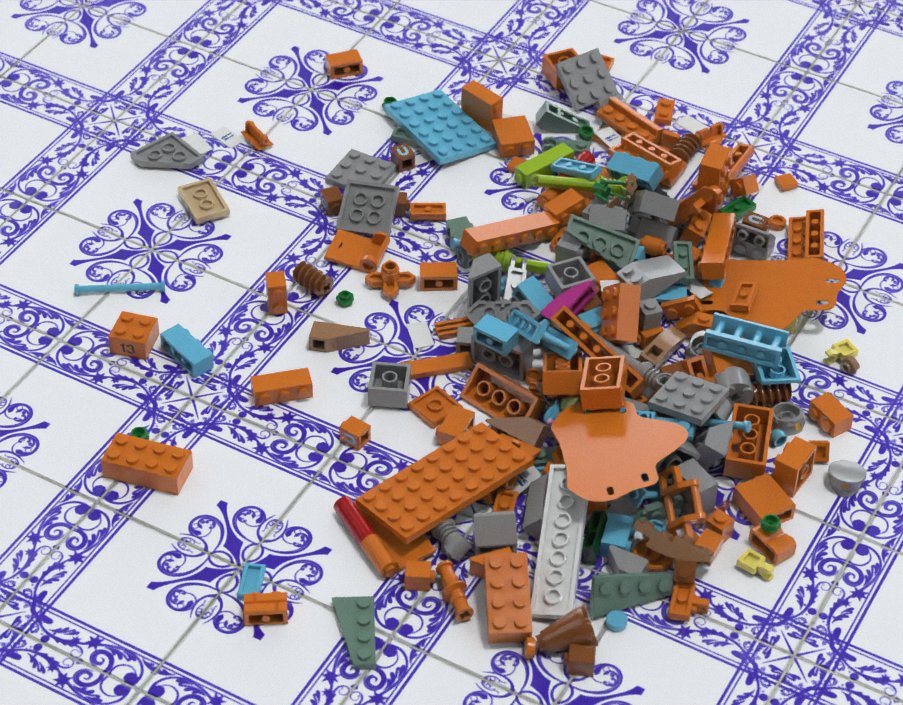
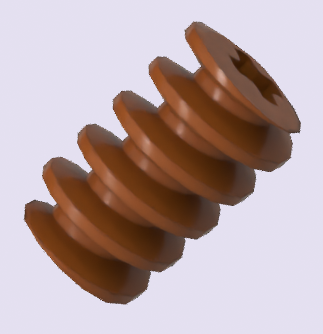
[669,133,702,164]
[292,261,334,297]
[751,383,792,407]

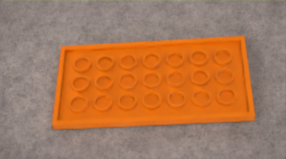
[355,422,534,544]

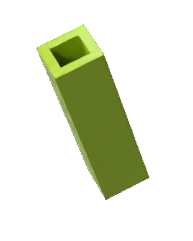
[515,143,575,189]

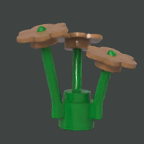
[592,173,637,211]

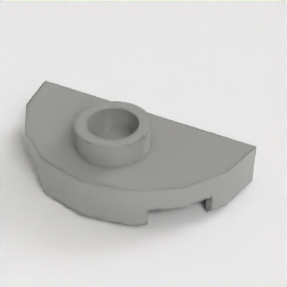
[595,93,624,108]

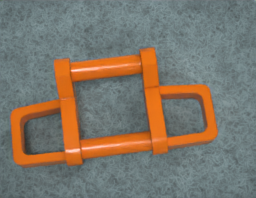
[658,466,707,540]

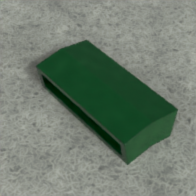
[582,511,608,566]

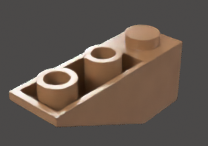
[309,321,370,353]
[485,417,551,448]

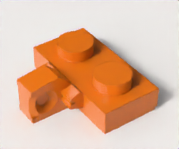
[668,581,709,621]

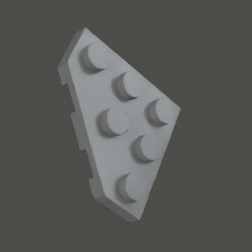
[130,132,204,169]
[464,300,543,325]

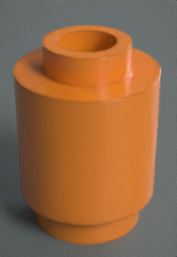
[639,235,667,257]

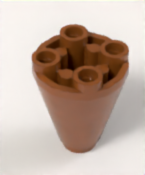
[535,605,599,652]

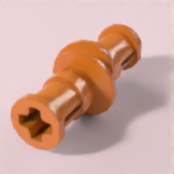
[435,560,474,621]

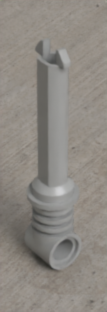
[593,331,672,391]
[431,518,472,561]

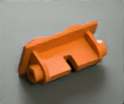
[241,120,273,151]
[695,122,727,148]

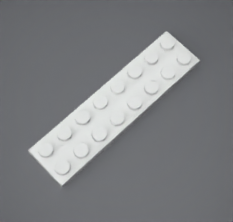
[531,464,588,619]

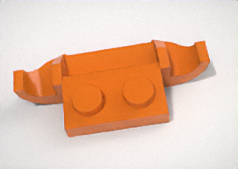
[668,185,722,226]

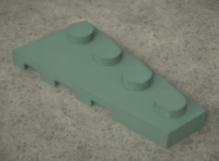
[564,214,640,270]
[589,571,674,619]
[331,596,376,670]

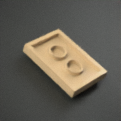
[177,178,230,224]

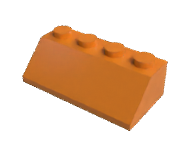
[459,362,547,420]

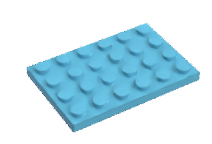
[383,89,497,165]

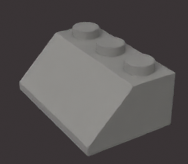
[467,253,502,309]
[523,473,549,540]

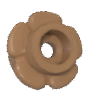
[842,356,860,374]

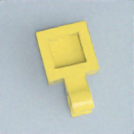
[823,339,859,365]
[736,548,775,581]

